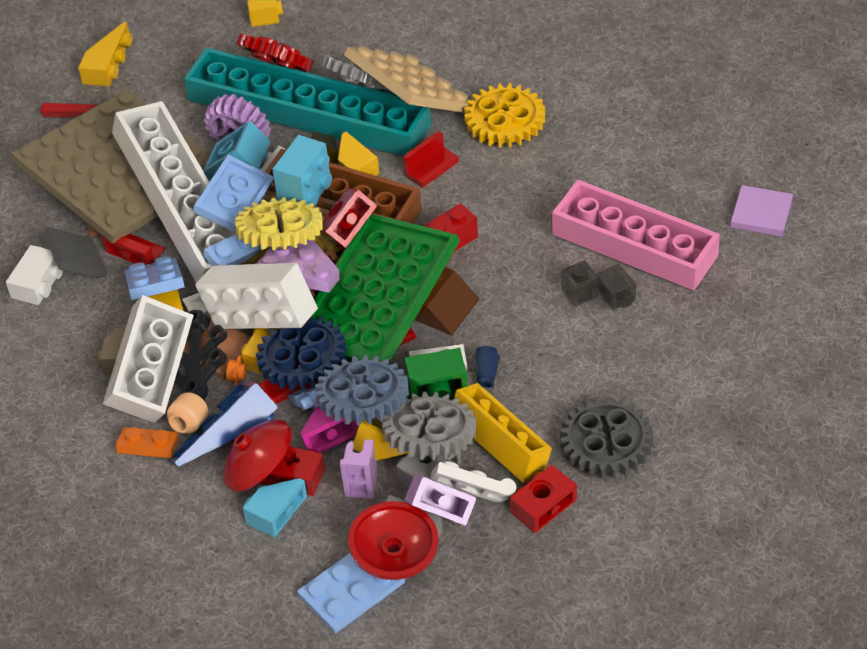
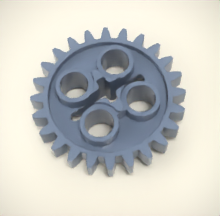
[315,355,409,426]

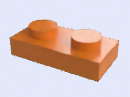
[116,427,179,458]

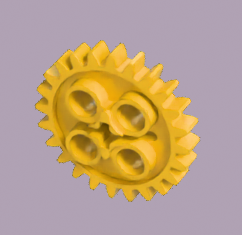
[464,83,545,148]

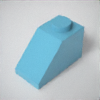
[243,478,307,538]

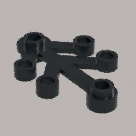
[174,310,227,400]

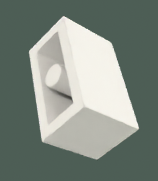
[6,245,63,305]

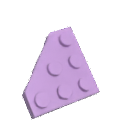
[257,240,339,292]

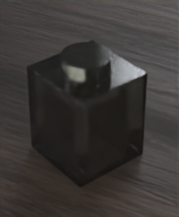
[561,260,598,307]
[596,263,636,311]

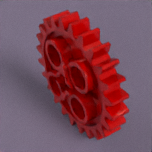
[235,33,314,73]

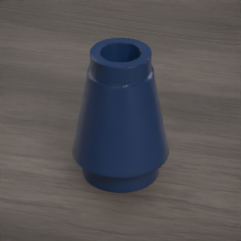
[473,346,500,388]

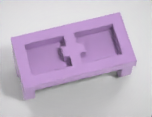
[340,439,378,499]

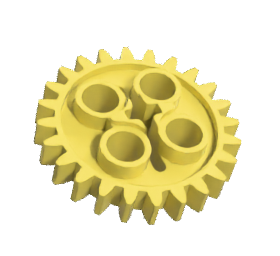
[235,197,323,250]

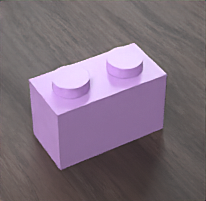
[404,473,476,526]

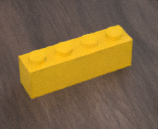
[454,383,552,483]

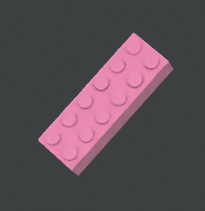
[552,180,720,291]

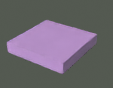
[730,185,793,237]

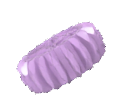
[204,94,271,143]

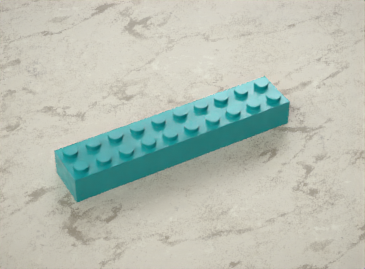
[184,48,431,156]

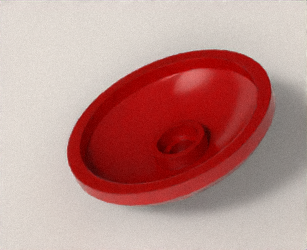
[223,420,292,492]
[348,501,439,580]

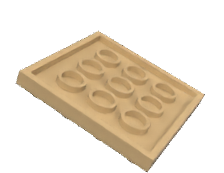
[344,46,468,113]

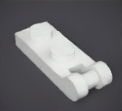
[430,462,516,502]

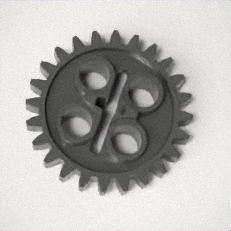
[560,397,653,479]

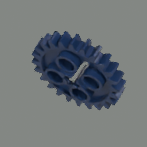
[256,315,347,391]

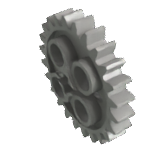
[320,54,392,92]
[382,392,476,460]

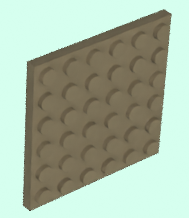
[11,90,210,244]

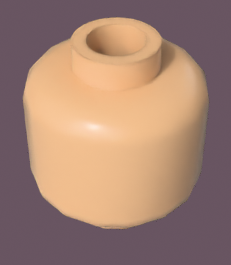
[167,392,209,434]

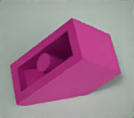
[300,406,359,453]

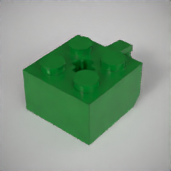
[404,348,468,401]

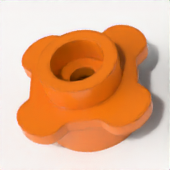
[226,355,247,387]

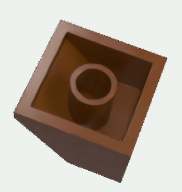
[415,267,479,336]

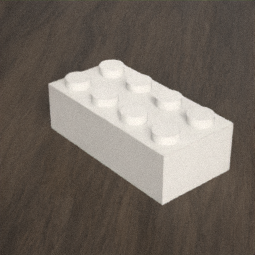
[195,263,318,329]
[103,295,193,422]

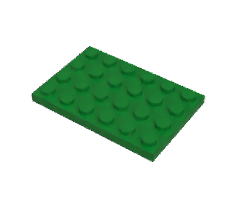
[312,214,460,363]

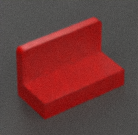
[403,131,459,188]
[102,234,165,265]

